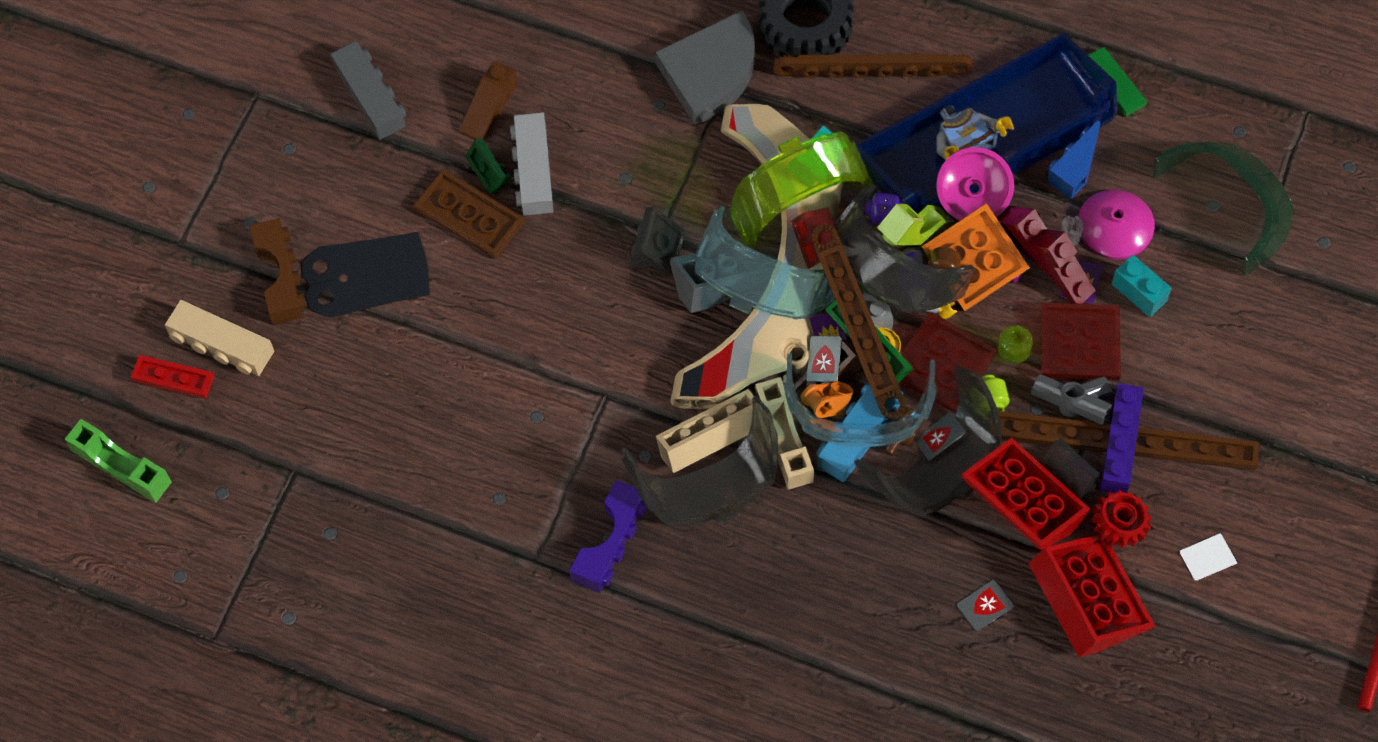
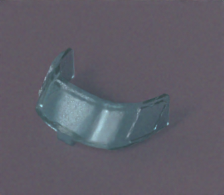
[695,205,835,320]
[783,353,937,447]

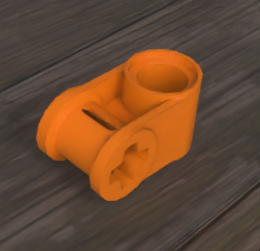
[801,381,854,418]

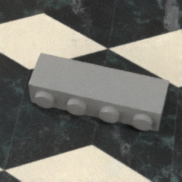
[510,113,554,216]

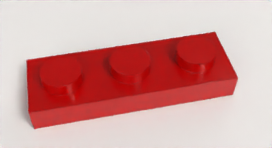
[130,355,215,399]

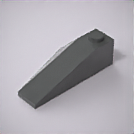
[670,252,778,313]

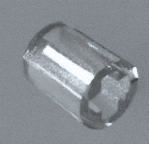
[1060,215,1083,246]

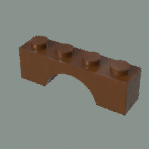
[249,218,306,325]

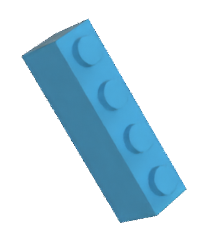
[816,382,903,483]

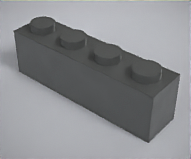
[331,41,407,140]

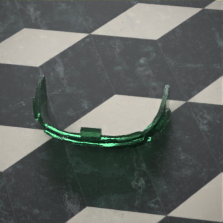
[1153,141,1294,276]

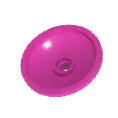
[936,147,1014,221]
[1077,190,1155,260]

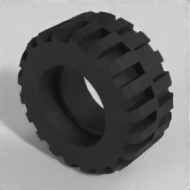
[759,0,853,58]

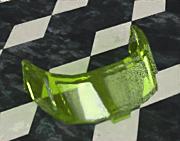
[730,131,873,251]

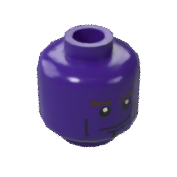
[865,192,904,226]

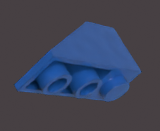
[1047,120,1101,200]

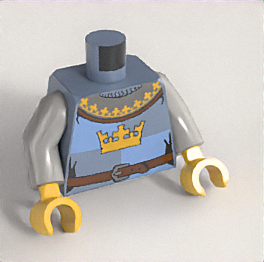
[936,105,1014,160]

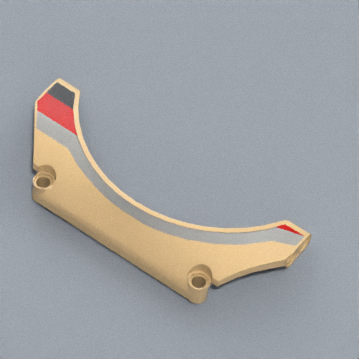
[670,104,843,409]

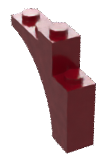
[997,205,1096,307]

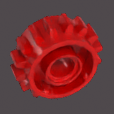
[1091,490,1152,548]

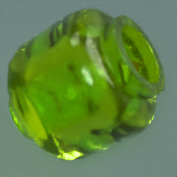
[998,325,1033,364]

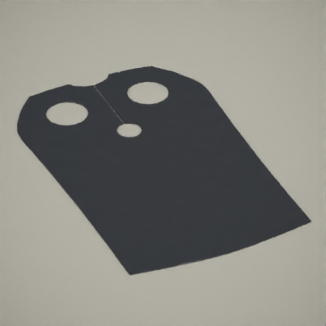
[302,232,429,317]

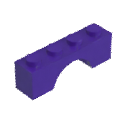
[1099,383,1144,494]
[569,480,648,593]

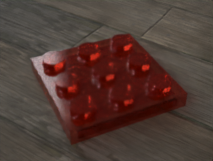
[1040,302,1121,381]
[900,312,998,414]

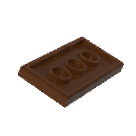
[413,169,525,260]

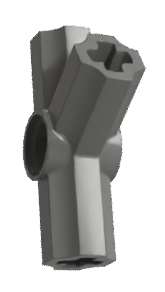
[1031,374,1113,426]

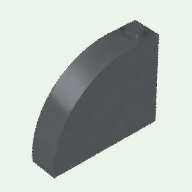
[656,10,755,125]

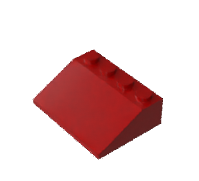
[960,437,1090,550]
[1028,535,1155,658]

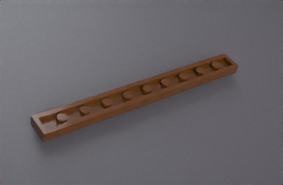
[989,410,1259,470]

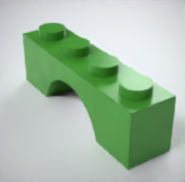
[65,419,172,503]

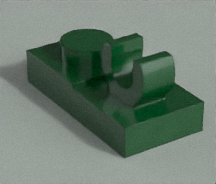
[465,139,512,194]

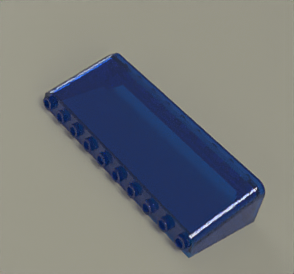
[854,33,1118,214]

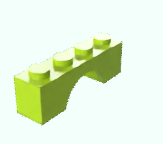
[877,204,955,246]

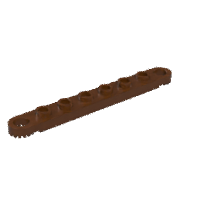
[773,54,973,78]
[812,224,906,419]

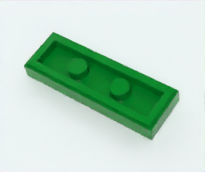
[1083,47,1147,117]

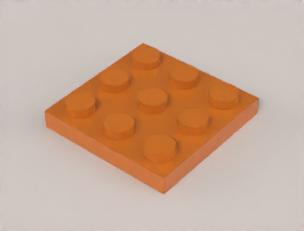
[922,203,1030,311]

